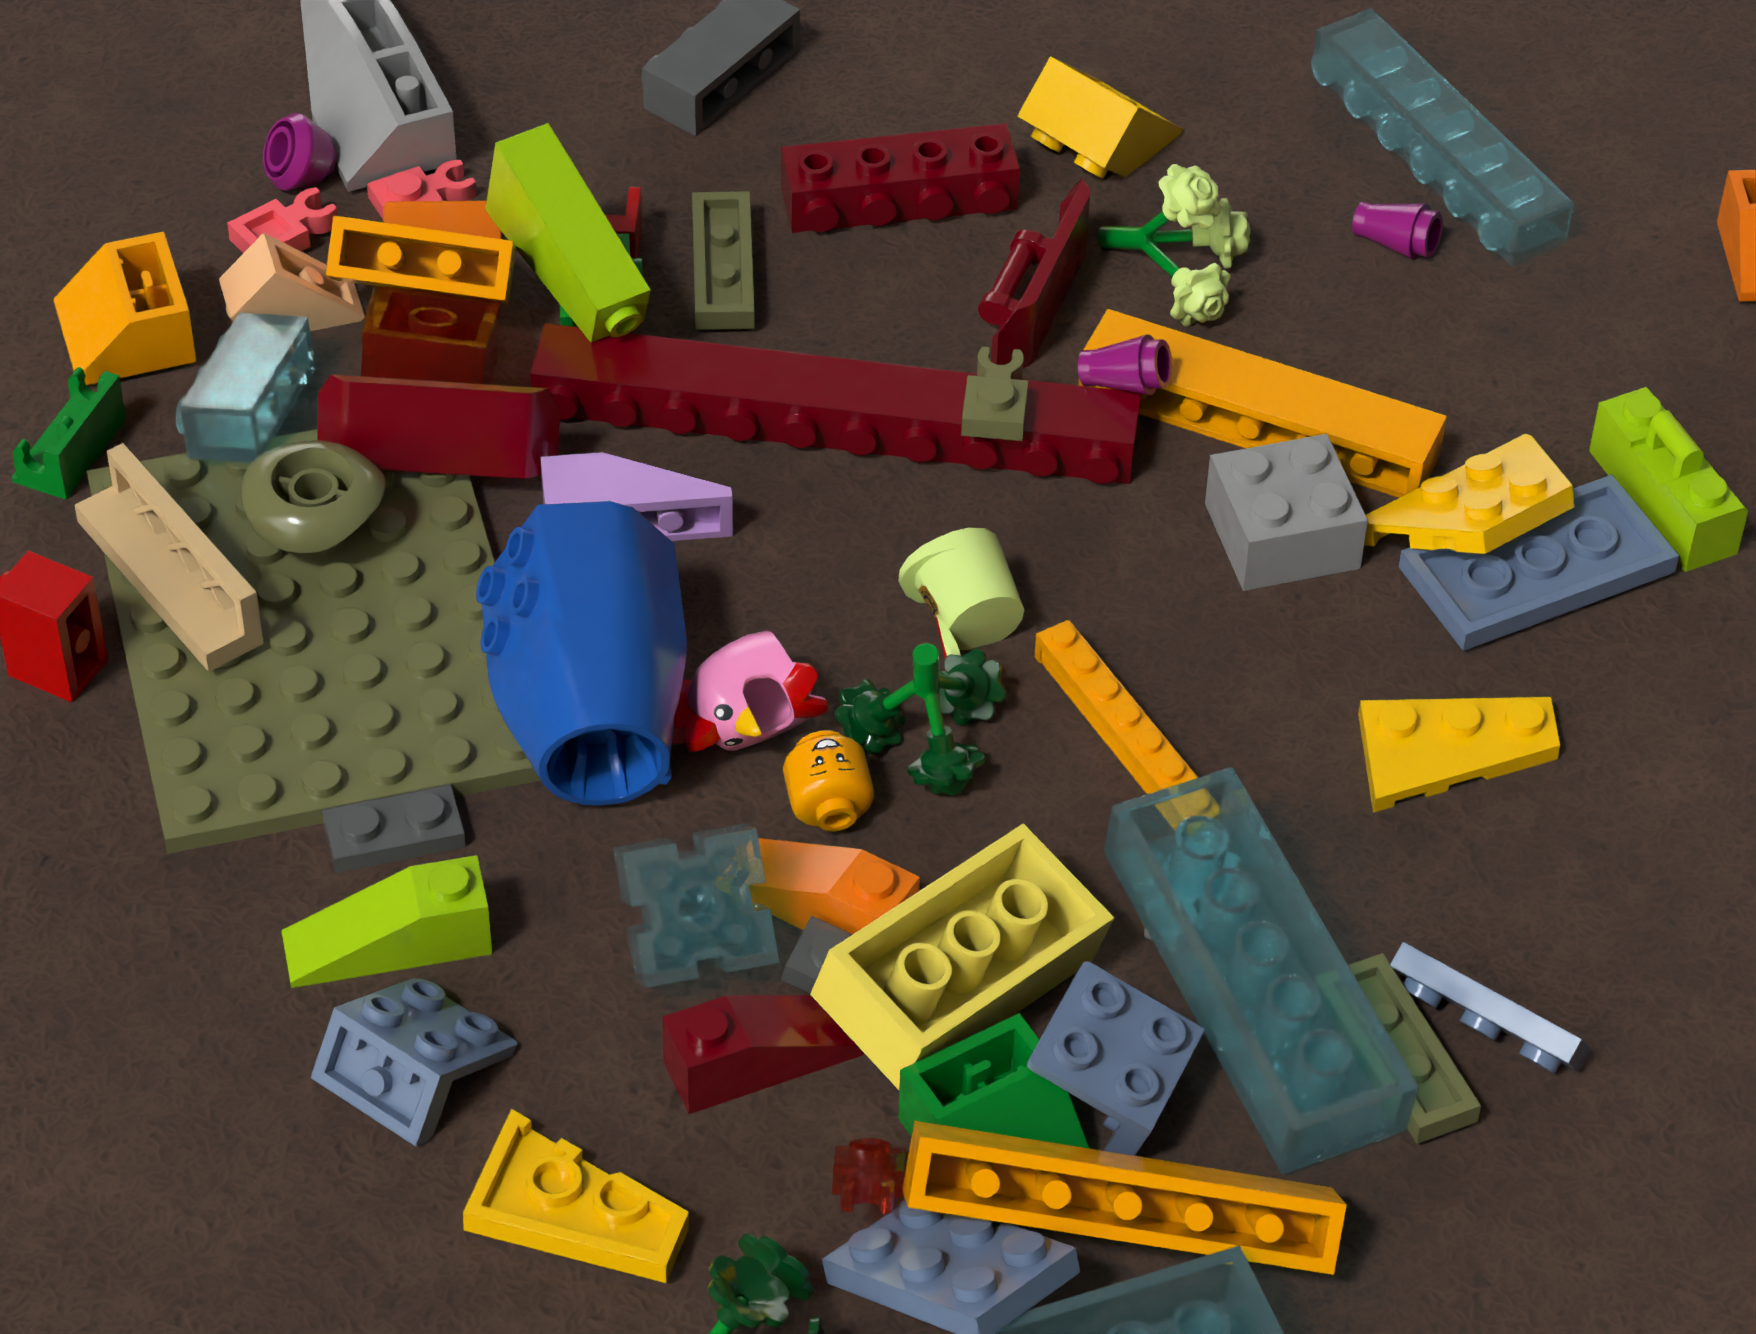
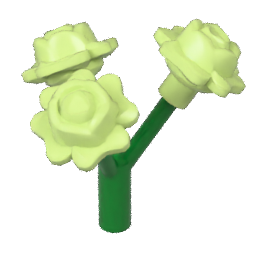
[1098,164,1250,327]

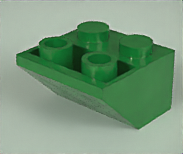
[898,1013,1089,1148]

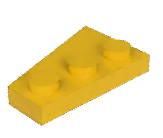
[1358,697,1560,813]
[463,1109,689,1283]

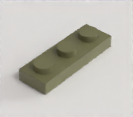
[692,191,754,330]
[1321,953,1481,1144]

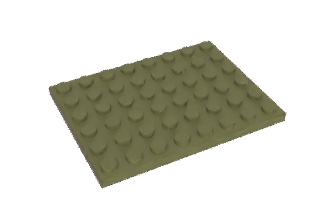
[87,429,540,854]

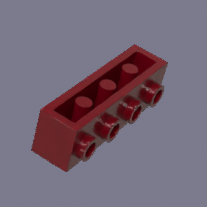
[781,123,1020,233]

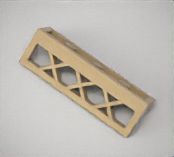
[75,443,264,672]

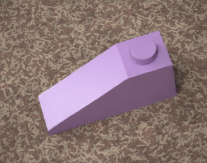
[541,452,733,541]

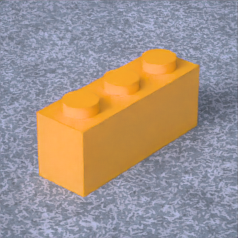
[326,216,516,305]

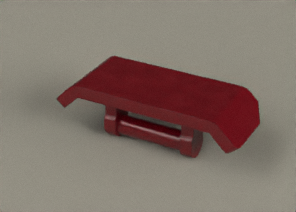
[978,179,1091,368]
[317,375,560,479]

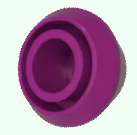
[263,113,337,191]

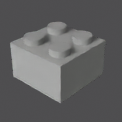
[1205,434,1368,591]

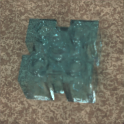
[613,823,780,988]

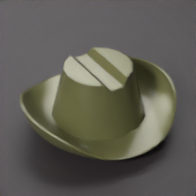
[241,440,386,553]

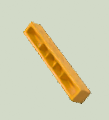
[1034,620,1222,841]

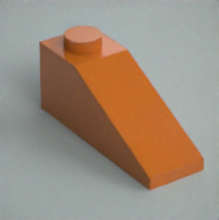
[713,837,920,934]

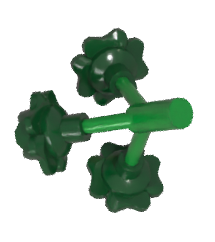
[834,643,1007,795]

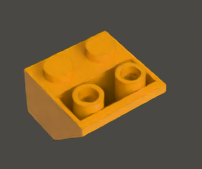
[54,231,196,385]

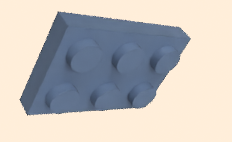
[822,1200,1080,1334]

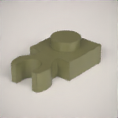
[961,346,1028,441]

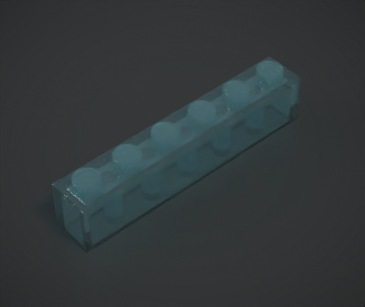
[1311,8,1574,267]

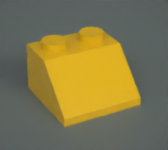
[1017,56,1184,178]

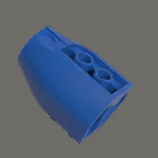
[476,501,687,806]

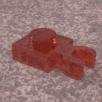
[832,1138,906,1214]

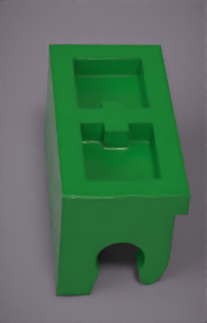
[12,367,126,500]

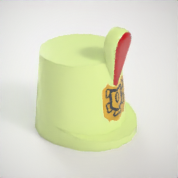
[898,527,1024,660]

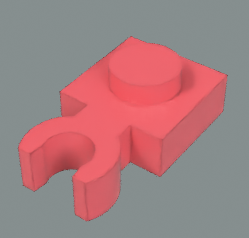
[367,160,477,219]
[227,187,338,253]

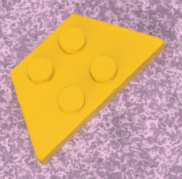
[1364,434,1574,554]

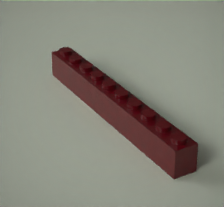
[530,323,1141,484]

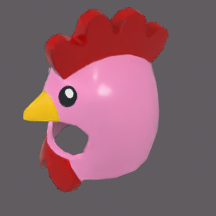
[672,631,828,752]

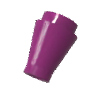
[1352,202,1443,260]
[1078,334,1173,395]

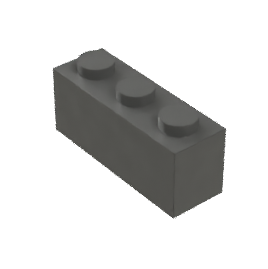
[641,0,800,136]

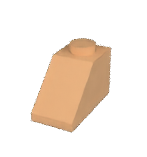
[219,233,365,339]

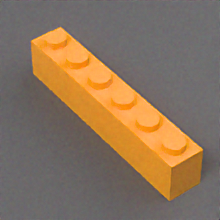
[1079,309,1447,498]
[902,1121,1347,1275]

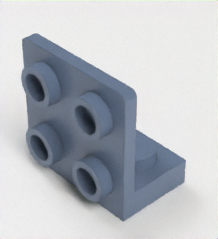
[1027,961,1205,1156]
[310,978,518,1146]

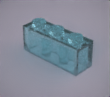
[176,312,315,463]

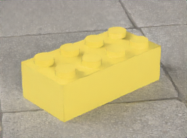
[810,823,1114,1090]

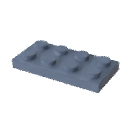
[1399,475,1679,651]

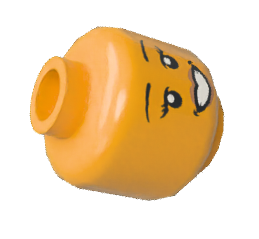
[783,730,874,831]

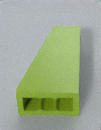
[485,123,651,343]

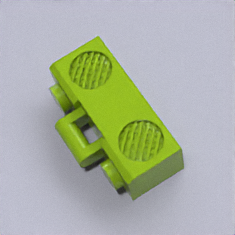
[1589,387,1748,572]

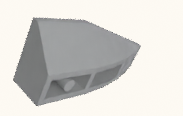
[300,0,457,192]

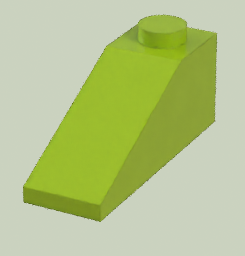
[281,855,492,988]

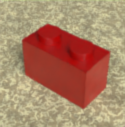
[0,550,108,702]

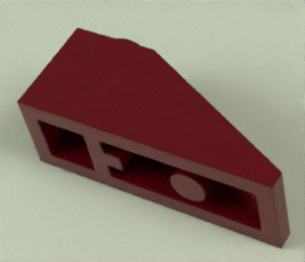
[662,995,866,1114]

